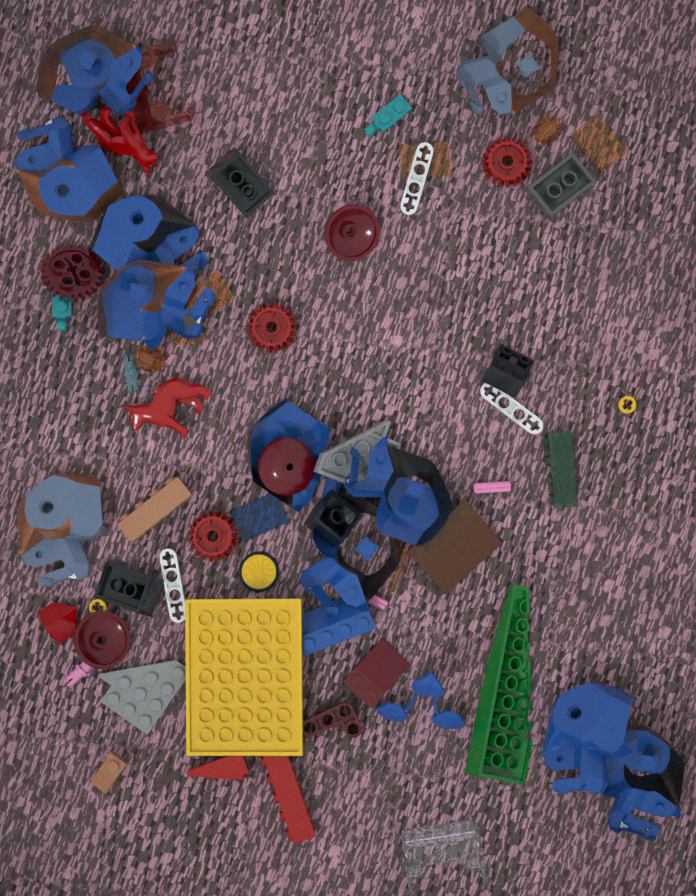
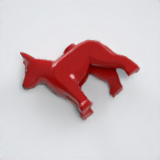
[81,107,160,177]
[122,378,213,439]

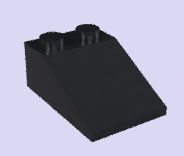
[206,147,274,218]
[94,561,164,617]

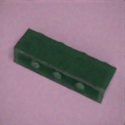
[543,430,578,509]

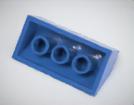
[302,598,377,657]

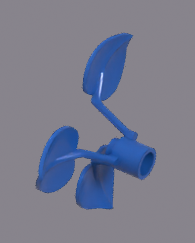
[375,672,466,729]

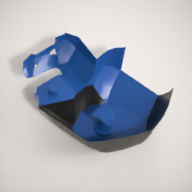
[299,493,398,616]
[602,725,685,840]

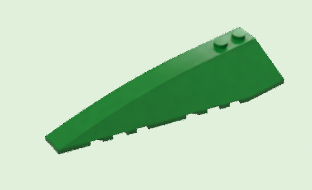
[465,584,532,785]

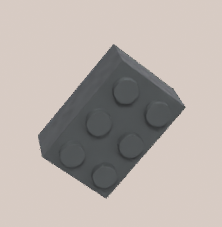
[526,152,596,221]

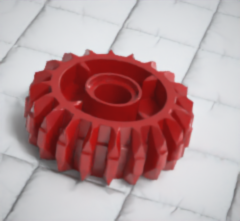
[481,136,533,188]
[246,302,298,354]
[187,510,239,562]

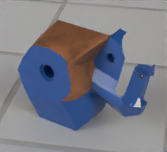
[15,117,124,222]

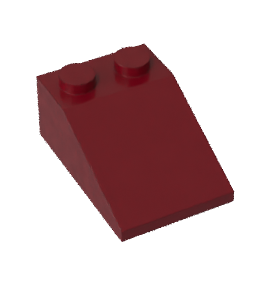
[343,639,410,708]

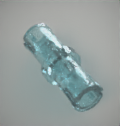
[122,354,140,394]

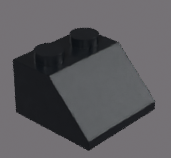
[304,490,361,547]

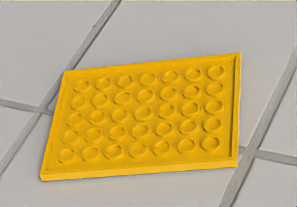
[185,599,303,756]

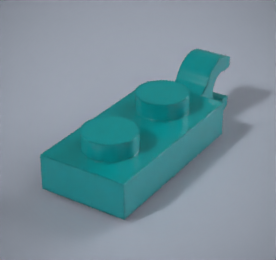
[365,94,412,138]
[52,282,72,331]

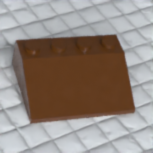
[407,500,502,594]

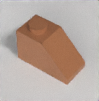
[90,751,129,794]

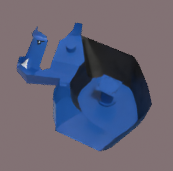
[89,195,208,272]
[247,397,342,512]
[345,437,452,545]

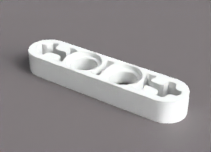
[400,142,433,215]
[480,383,543,435]
[160,549,185,623]

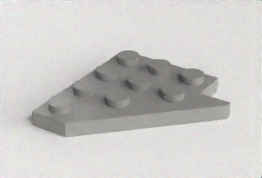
[313,420,401,484]
[98,660,186,735]

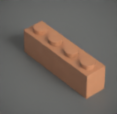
[117,476,193,543]

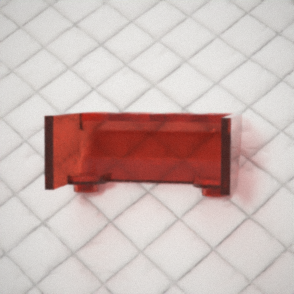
[126,41,193,133]

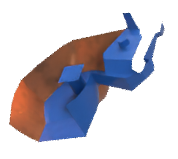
[36,25,154,116]
[97,259,215,351]

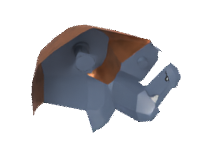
[456,5,559,115]
[17,473,107,588]

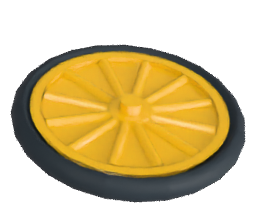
[239,551,279,592]

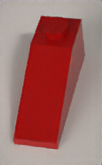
[186,756,250,781]

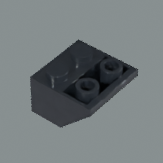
[482,344,534,398]

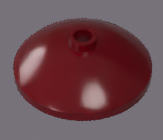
[324,204,380,261]
[257,437,315,495]
[73,611,131,669]

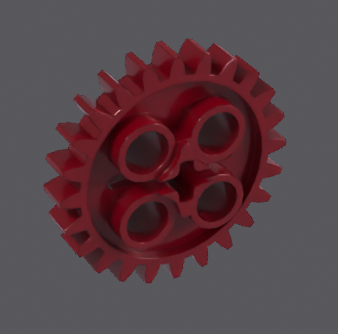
[40,244,103,303]

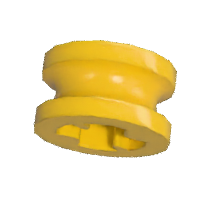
[618,396,636,414]
[89,599,107,613]

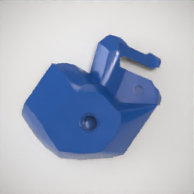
[542,682,639,795]

